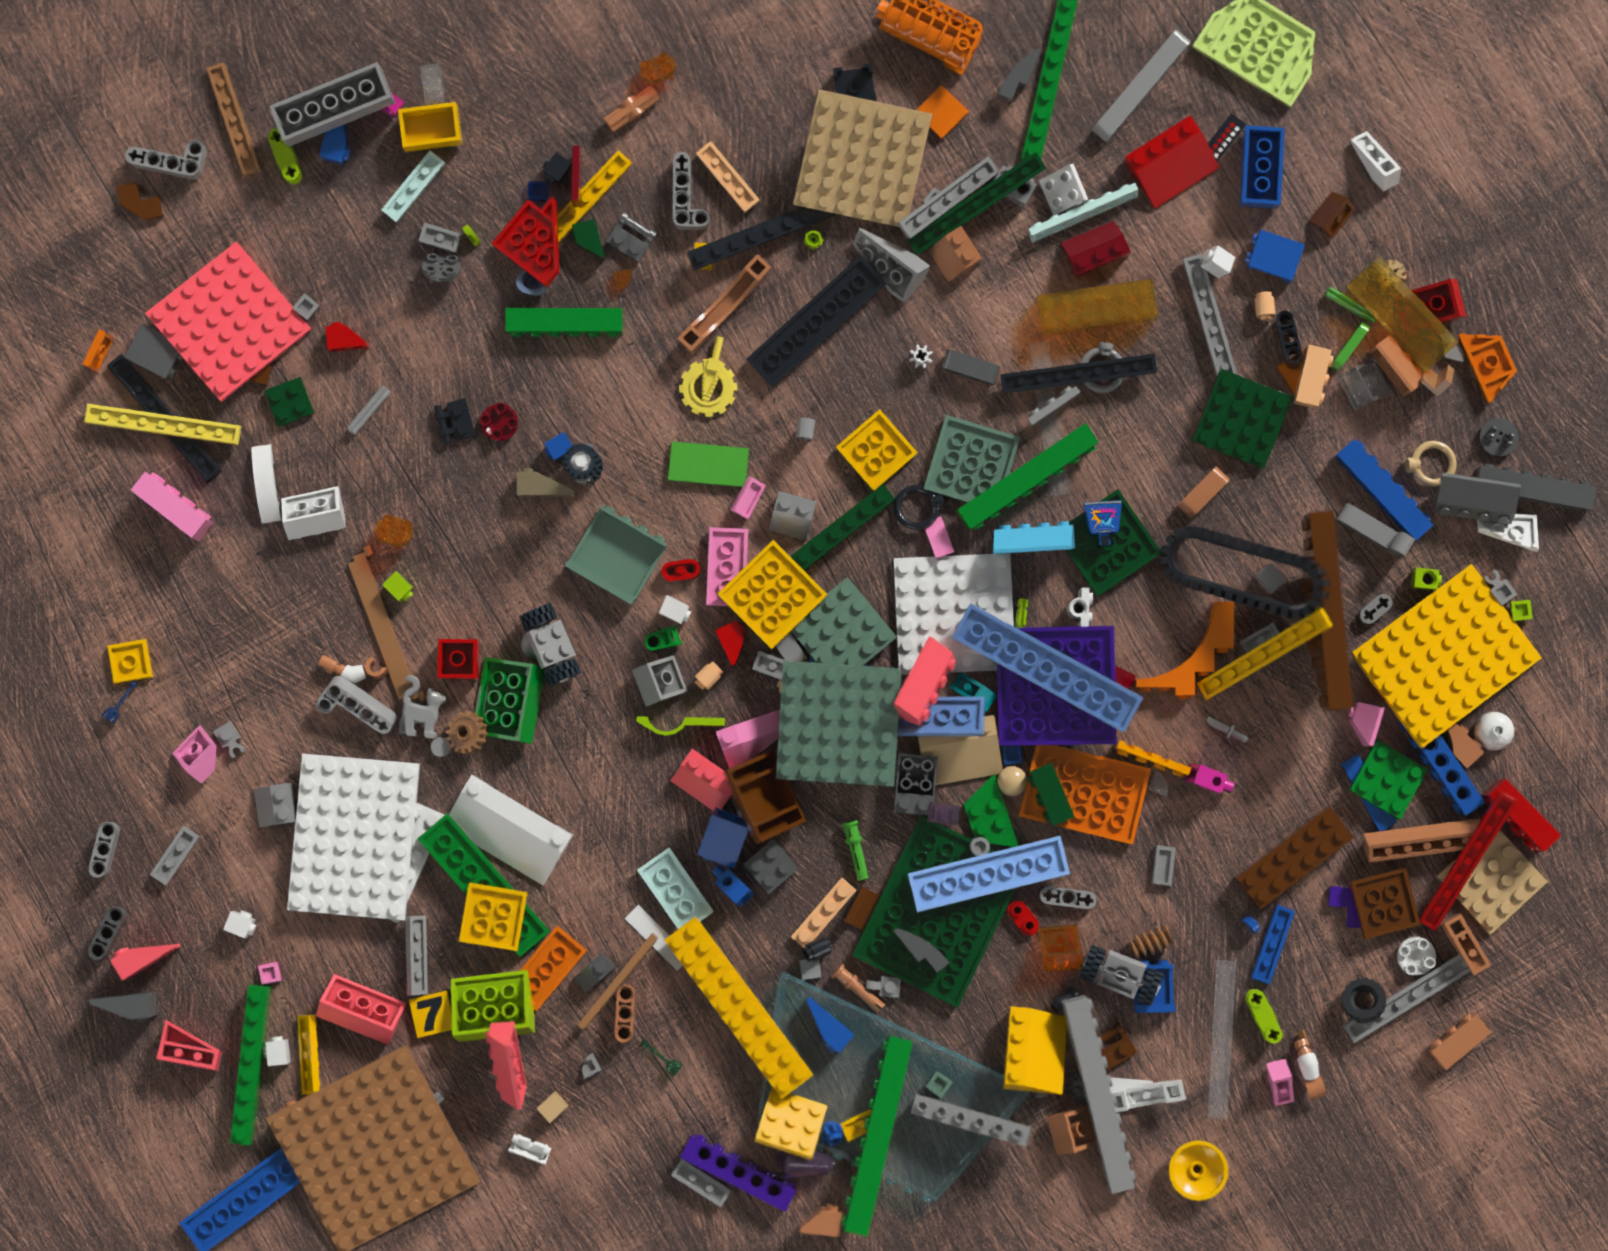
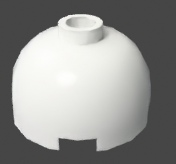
[1474,712,1514,750]

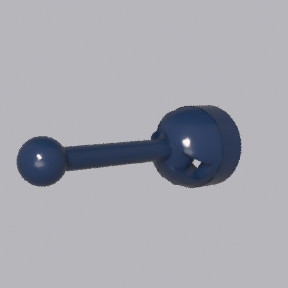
[101,681,137,724]

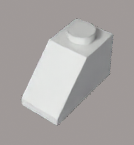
[659,595,691,625]

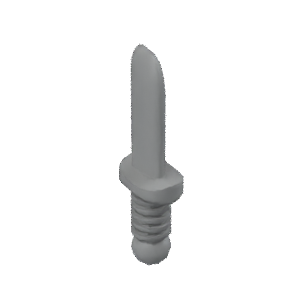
[1207,717,1248,743]

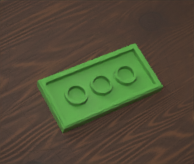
[668,442,749,487]

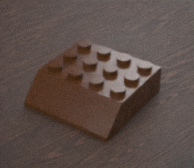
[723,750,806,844]

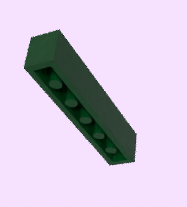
[791,484,895,571]

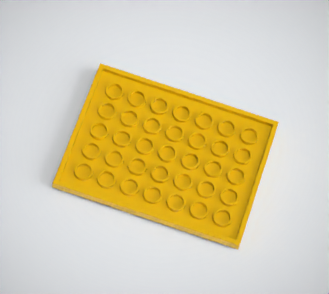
[1350,564,1542,748]

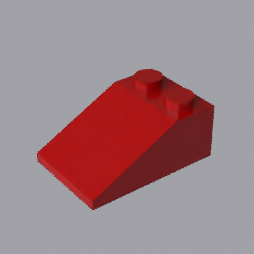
[1396,278,1467,332]

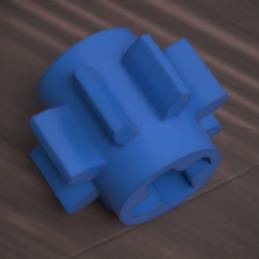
[819,1121,845,1146]

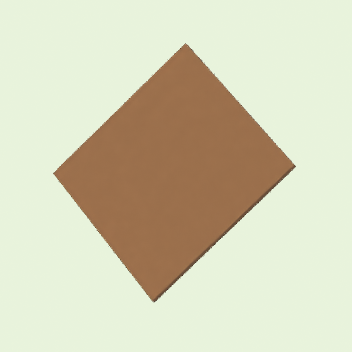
[266,1045,480,1251]

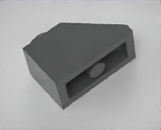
[574,952,616,993]

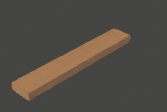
[206,62,262,177]
[577,933,659,1030]

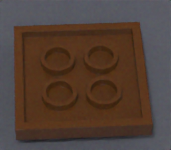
[1349,868,1421,939]

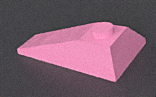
[716,710,780,769]

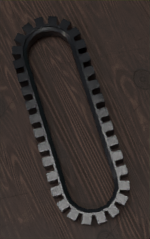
[1160,526,1330,618]

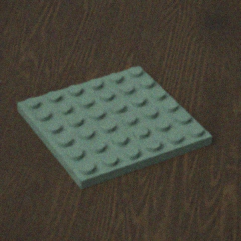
[776,661,902,786]

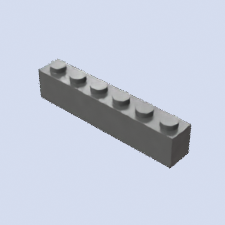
[1475,464,1596,512]

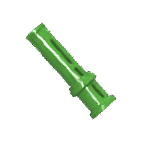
[841,820,869,881]

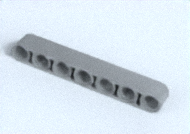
[1092,30,1191,143]

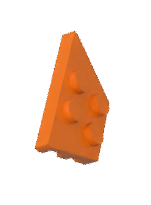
[1457,333,1517,404]

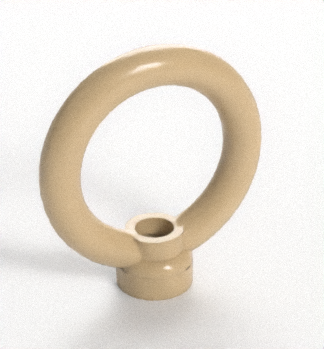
[1405,441,1457,487]

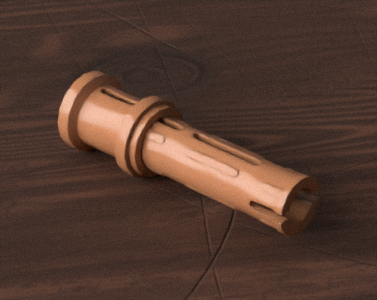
[831,964,885,1013]

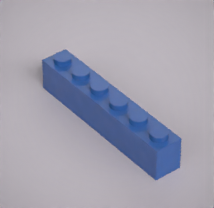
[1334,439,1433,542]

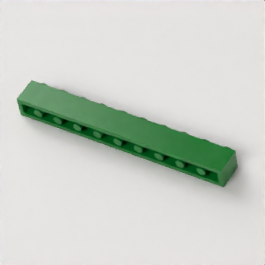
[841,1036,913,1237]

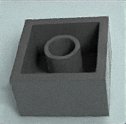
[744,839,799,894]

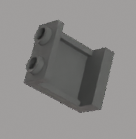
[124,323,184,381]

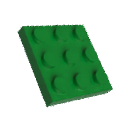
[1348,740,1428,820]

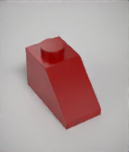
[325,322,369,352]
[715,621,747,667]

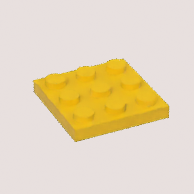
[836,409,918,491]
[459,882,528,951]
[755,1087,827,1160]

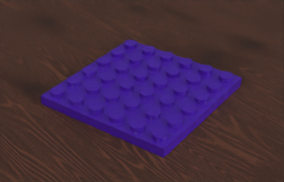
[997,626,1117,746]

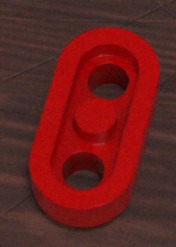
[661,559,700,582]
[1007,900,1039,935]

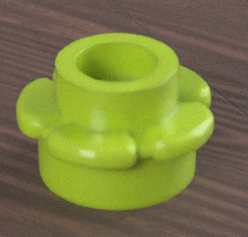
[804,230,823,249]

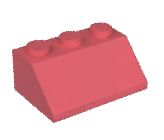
[671,749,732,811]

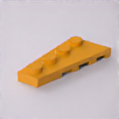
[1113,740,1191,778]

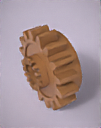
[445,711,488,754]

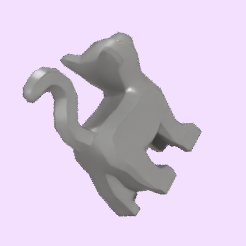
[399,675,446,739]

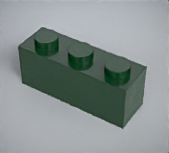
[1027,763,1075,826]

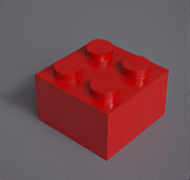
[437,639,480,679]

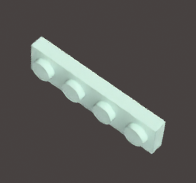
[381,151,446,223]

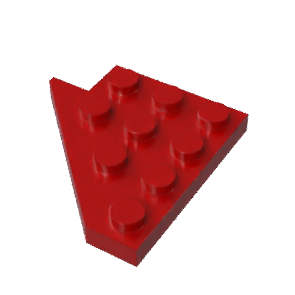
[491,197,560,287]

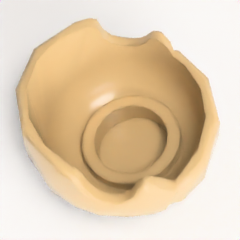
[997,766,1027,797]

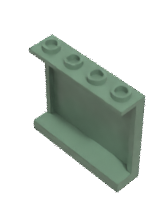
[564,505,668,606]

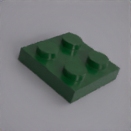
[264,377,315,427]

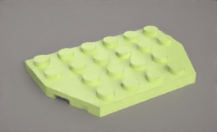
[1192,0,1315,108]

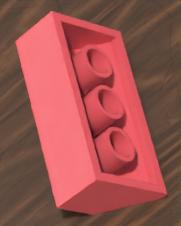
[894,636,956,727]
[316,974,406,1045]
[486,1022,527,1110]

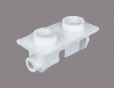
[508,1134,551,1165]

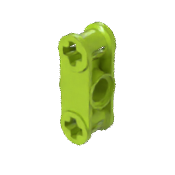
[268,128,302,184]
[1245,989,1283,1044]

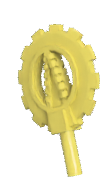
[679,336,737,417]

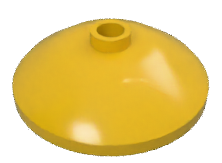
[1169,1140,1228,1201]

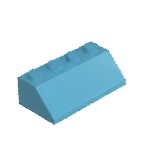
[993,521,1075,554]

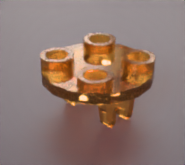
[639,53,677,88]
[374,514,414,549]

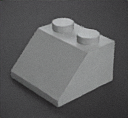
[769,491,816,541]
[632,655,687,706]
[254,783,297,828]

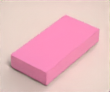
[730,476,766,520]

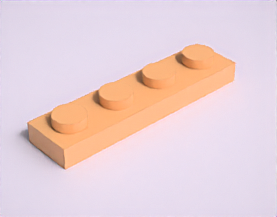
[696,141,760,213]
[791,877,856,948]

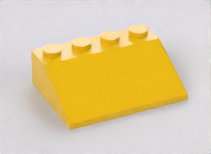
[1003,1006,1067,1095]

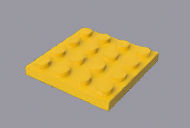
[717,540,828,650]

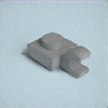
[866,976,901,998]

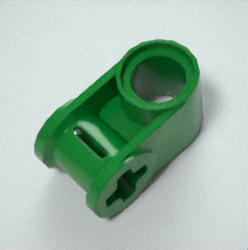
[645,625,683,652]

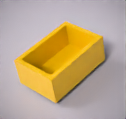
[398,102,463,152]

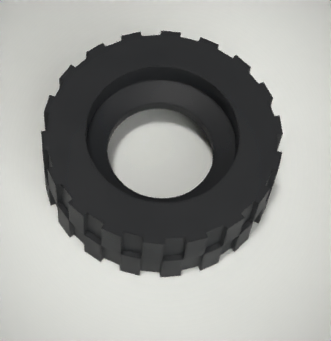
[1342,977,1386,1024]

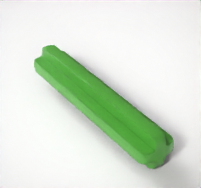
[1325,287,1379,324]

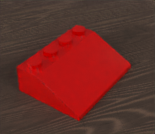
[1123,115,1220,209]

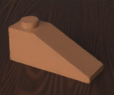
[1440,914,1491,975]

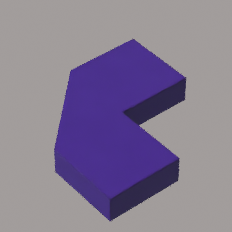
[1328,886,1360,928]

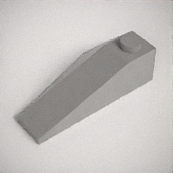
[852,228,930,303]

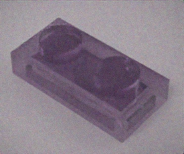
[927,802,959,825]

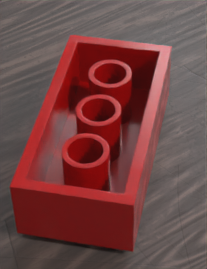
[1481,779,1562,852]

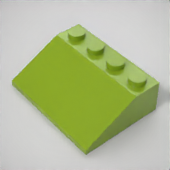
[451,970,535,1042]

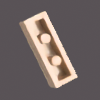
[1293,345,1333,409]

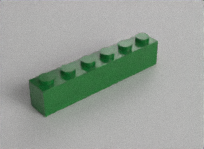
[506,308,623,337]

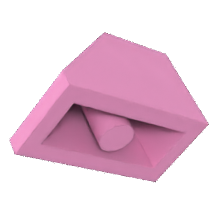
[1266,1059,1294,1106]

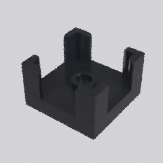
[833,63,877,102]

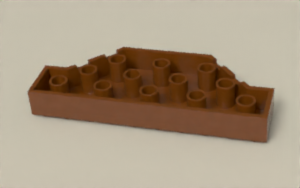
[1300,510,1353,712]

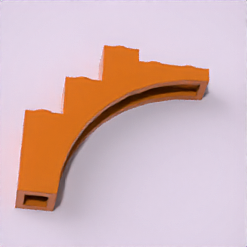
[1134,602,1234,700]

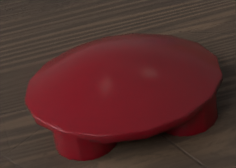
[480,402,519,441]

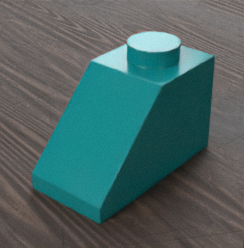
[949,672,997,712]

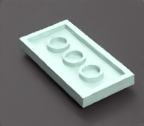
[637,848,714,929]

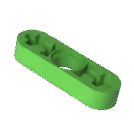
[1330,322,1370,372]

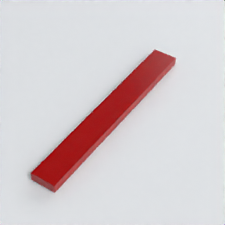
[1419,790,1518,931]

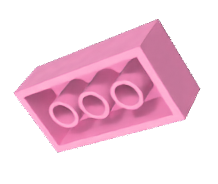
[131,472,213,541]

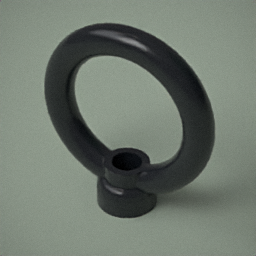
[894,485,945,530]

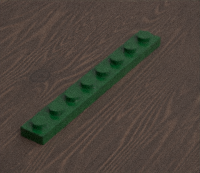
[907,152,1047,255]

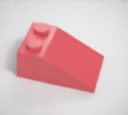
[110,943,180,980]

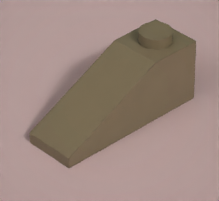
[517,468,577,497]

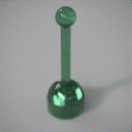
[641,1039,683,1077]

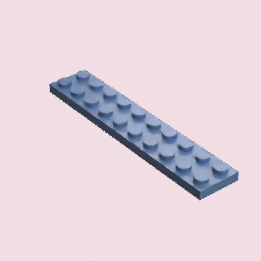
[952,603,1143,732]

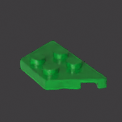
[963,775,1018,847]

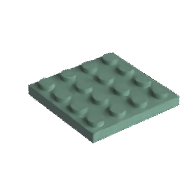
[924,415,1020,503]
[791,577,897,666]

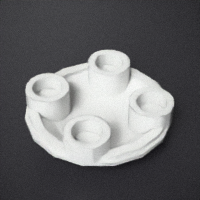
[1397,937,1436,976]

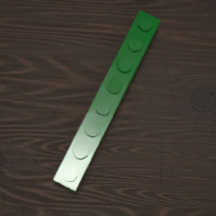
[956,423,1099,530]
[230,984,272,1145]

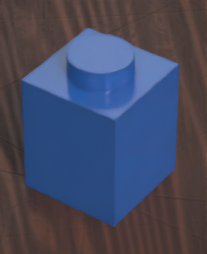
[544,432,572,462]

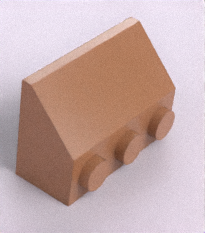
[1368,335,1423,397]

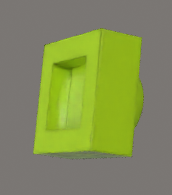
[1509,600,1533,621]

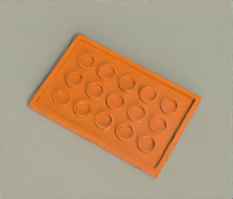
[1018,745,1151,845]

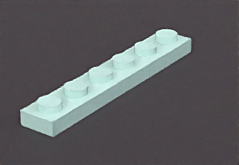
[1029,183,1138,243]

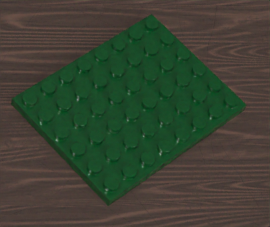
[852,815,1016,1008]

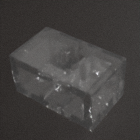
[420,63,446,106]

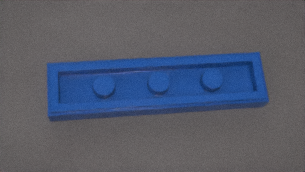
[1341,754,1397,831]
[1250,904,1295,985]

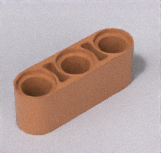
[1177,466,1230,519]
[615,984,635,1043]

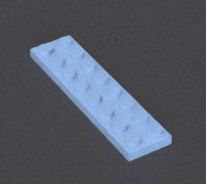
[908,836,1070,912]

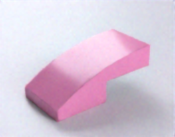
[925,517,954,559]

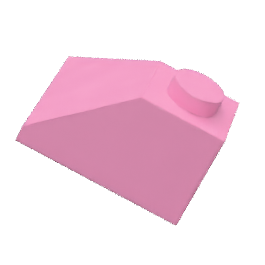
[1348,702,1384,747]
[172,725,216,784]

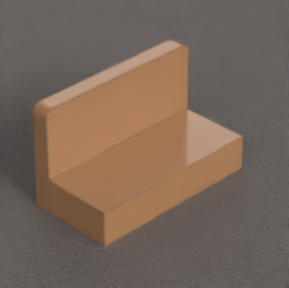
[1421,365,1454,397]

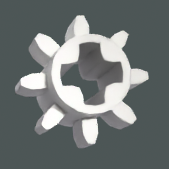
[909,345,933,369]

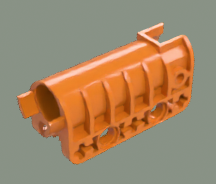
[876,0,983,75]

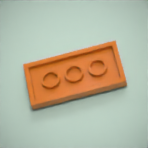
[520,925,587,1011]

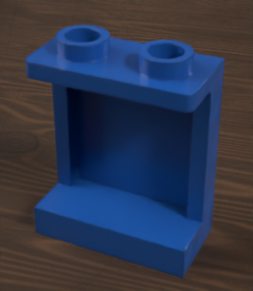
[1245,230,1305,284]
[697,807,749,869]
[1134,960,1175,1013]

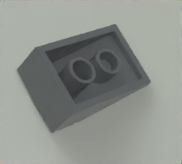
[89,991,158,1022]

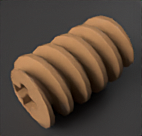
[1129,925,1173,960]

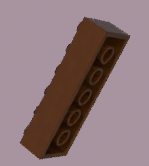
[1234,806,1354,909]

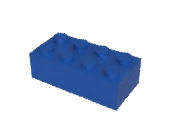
[1239,125,1285,209]

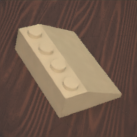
[917,715,1003,785]

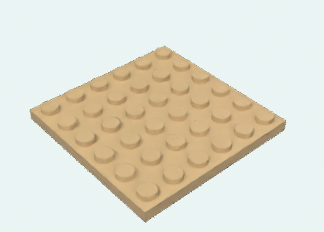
[793,89,932,227]

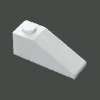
[1351,131,1401,192]

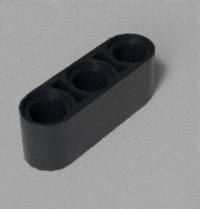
[1275,310,1302,369]

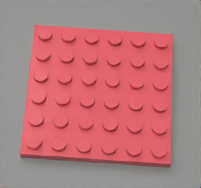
[145,242,311,402]

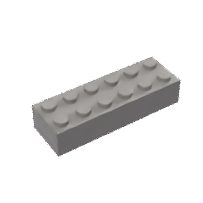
[269,62,395,147]

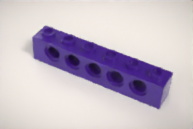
[680,1134,796,1212]

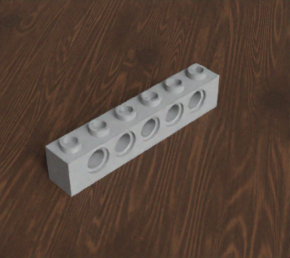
[911,1094,1032,1147]

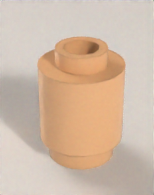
[1254,292,1276,321]
[694,661,723,690]

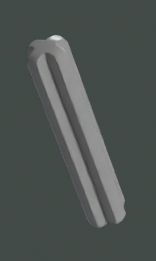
[347,386,390,435]

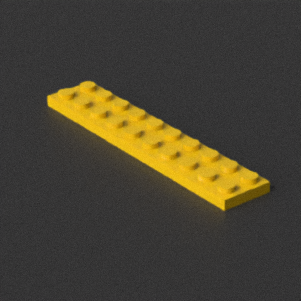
[664,916,814,1099]

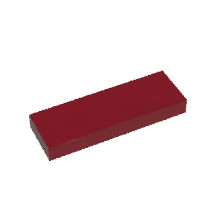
[571,146,582,207]

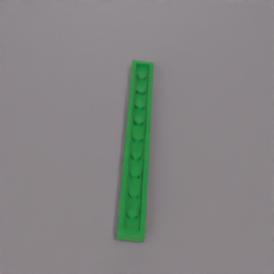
[1021,0,1078,160]

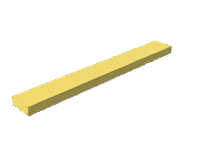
[84,403,242,446]

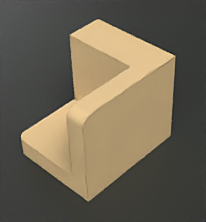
[537,1091,568,1123]

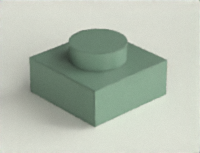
[925,1070,953,1098]

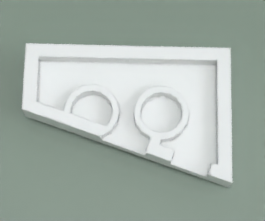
[1477,514,1539,552]

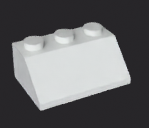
[281,486,346,540]

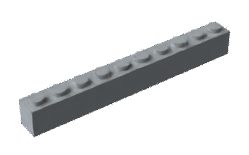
[1062,995,1136,1194]

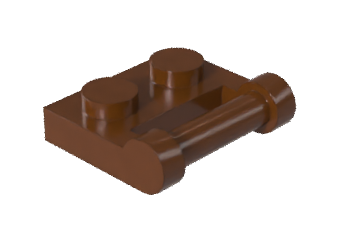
[1097,1022,1137,1071]

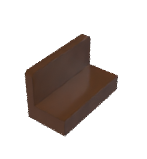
[1309,192,1356,239]
[844,886,881,931]

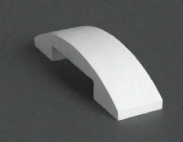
[252,444,282,524]
[1111,1080,1186,1112]

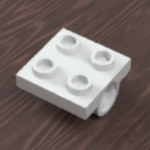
[1039,164,1088,216]
[1066,588,1093,626]

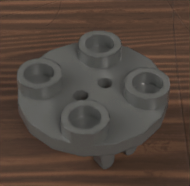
[422,253,461,284]
[1479,418,1519,457]

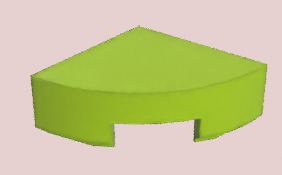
[462,224,481,247]

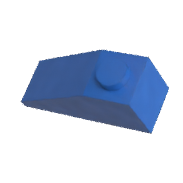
[319,124,351,165]
[806,996,854,1053]

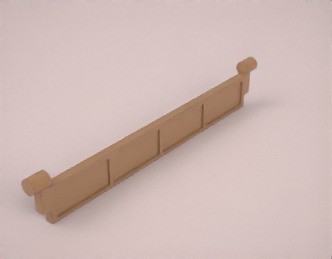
[348,545,427,702]

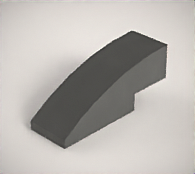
[997,48,1041,104]
[894,928,949,972]

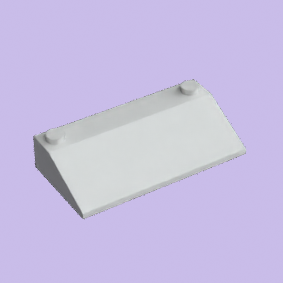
[449,775,574,886]

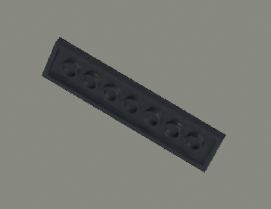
[746,255,887,388]

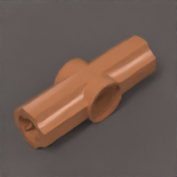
[604,85,660,133]

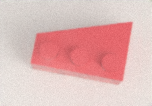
[157,1020,223,1072]

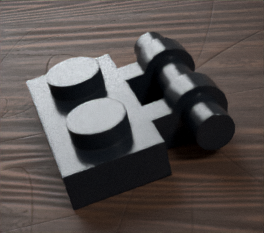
[434,398,476,444]

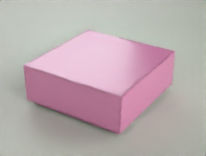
[258,962,282,985]

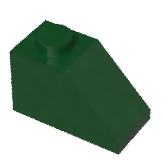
[570,219,605,260]

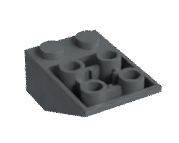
[893,754,938,815]

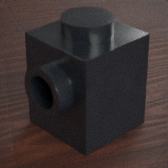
[543,152,572,185]

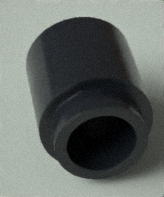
[802,936,832,962]

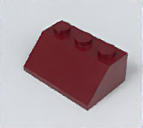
[1060,221,1131,279]

